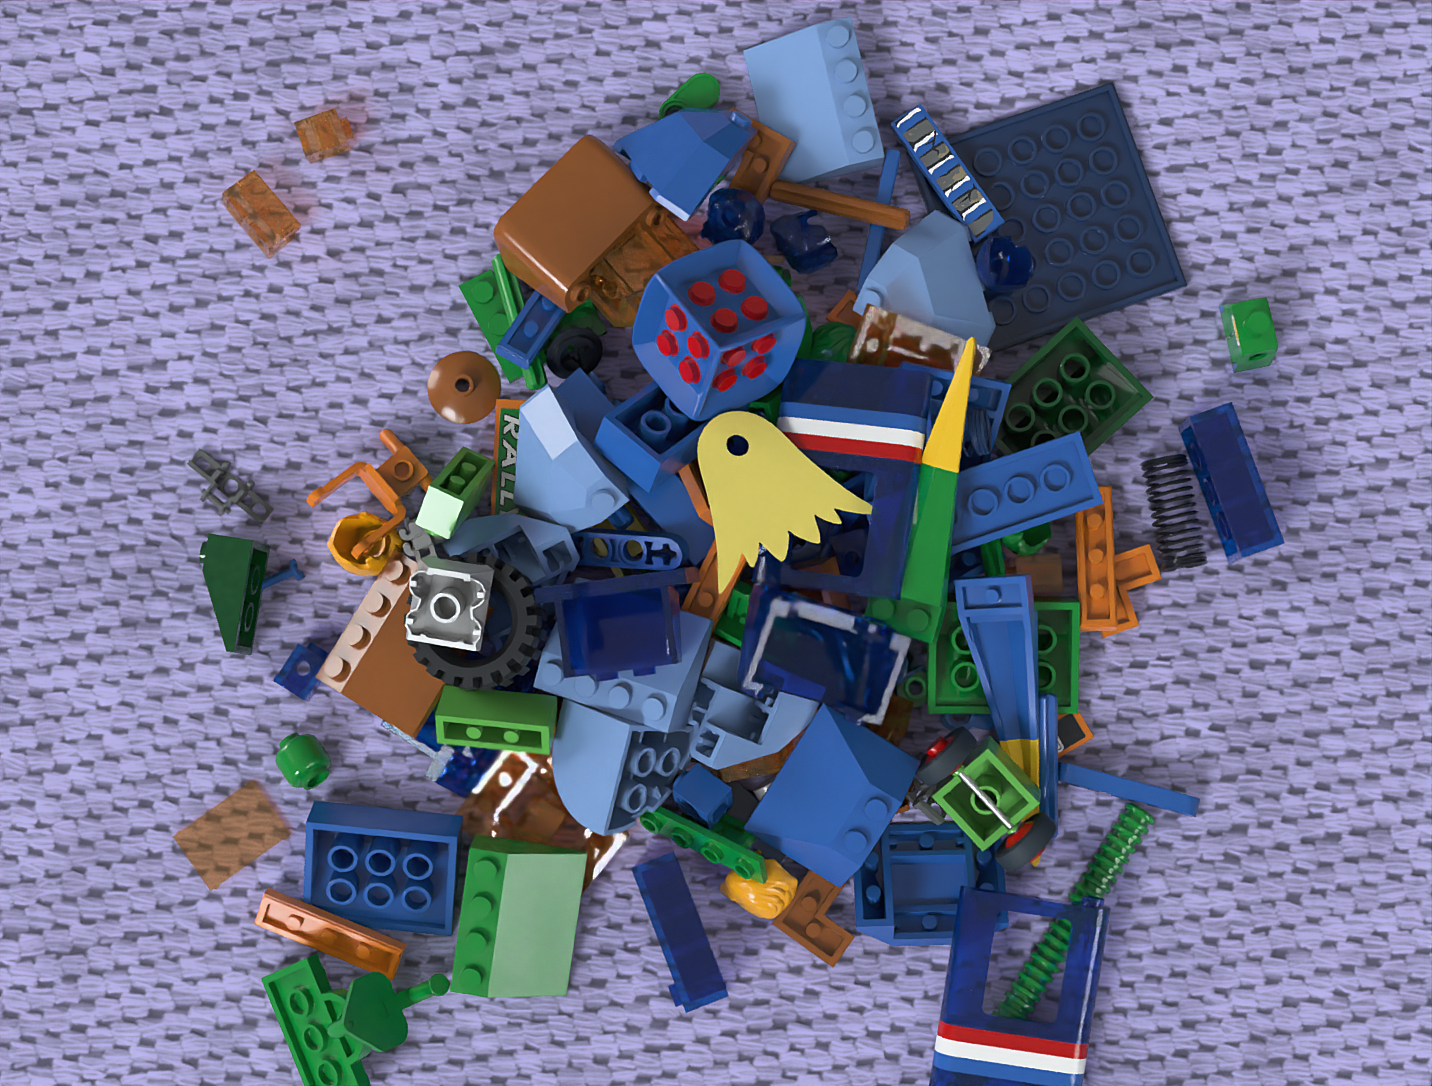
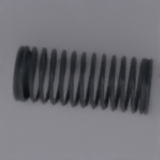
[1140,454,1208,572]

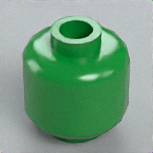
[275,733,331,790]

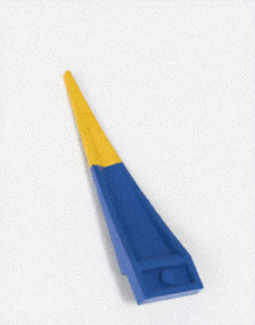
[954,573,1040,867]

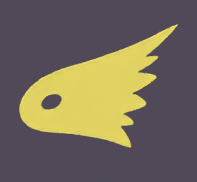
[697,411,882,594]

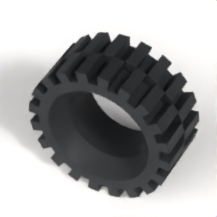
[404,553,548,692]

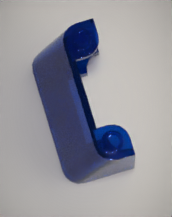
[736,583,911,727]

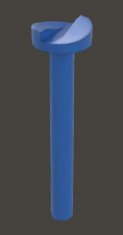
[262,559,305,590]

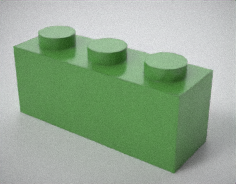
[415,446,497,539]
[435,685,558,755]

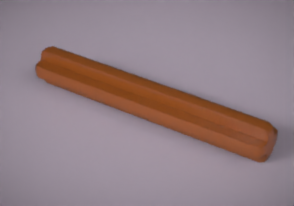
[770,179,910,231]

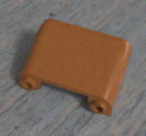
[493,134,669,314]

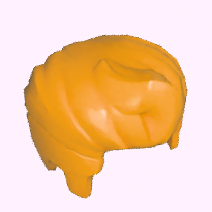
[327,512,408,577]
[720,849,798,919]

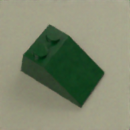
[200,533,270,655]

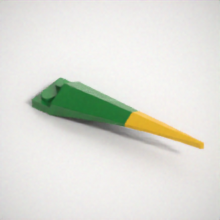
[863,337,976,644]

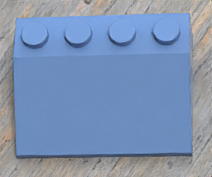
[743,16,885,185]
[533,576,714,733]

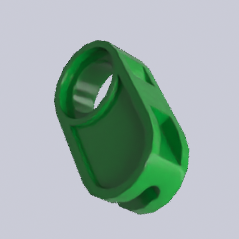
[658,73,720,120]

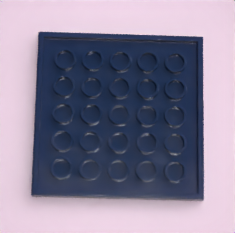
[906,82,1187,357]

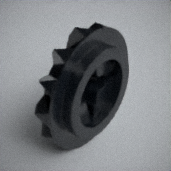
[544,324,603,379]

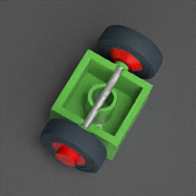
[916,726,1057,872]

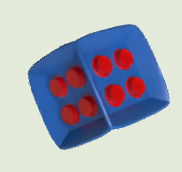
[632,240,806,421]

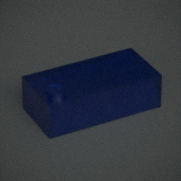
[1178,402,1285,565]
[631,851,729,1013]

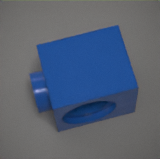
[672,763,734,830]

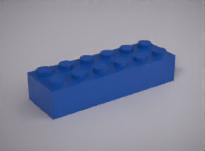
[555,368,715,572]

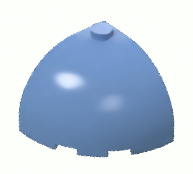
[552,698,695,836]

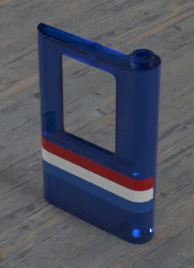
[752,358,934,601]
[929,885,1111,1086]

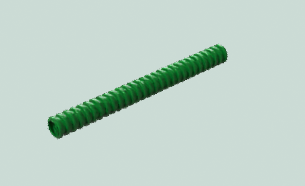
[947,803,1155,1086]

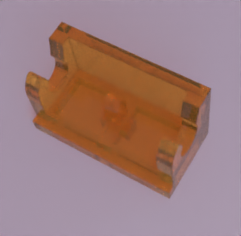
[222,170,301,259]

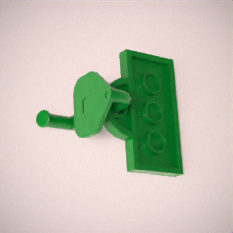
[261,954,450,1086]

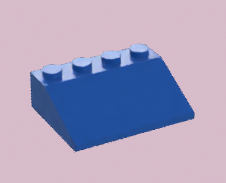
[303,800,464,936]

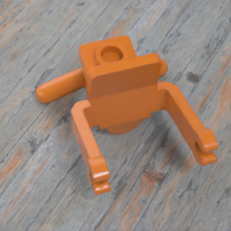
[306,429,434,560]

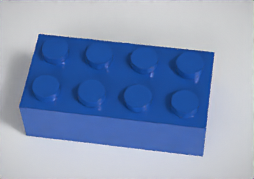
[593,381,750,493]

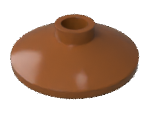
[427,351,501,424]

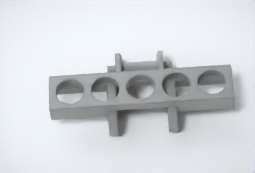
[399,513,447,564]

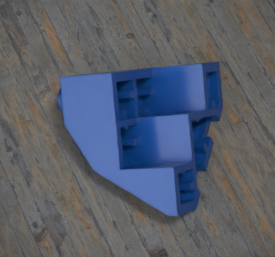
[613,107,758,221]

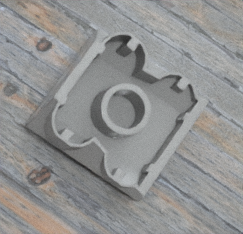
[405,556,494,651]

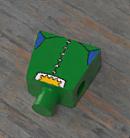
[1219,297,1278,373]

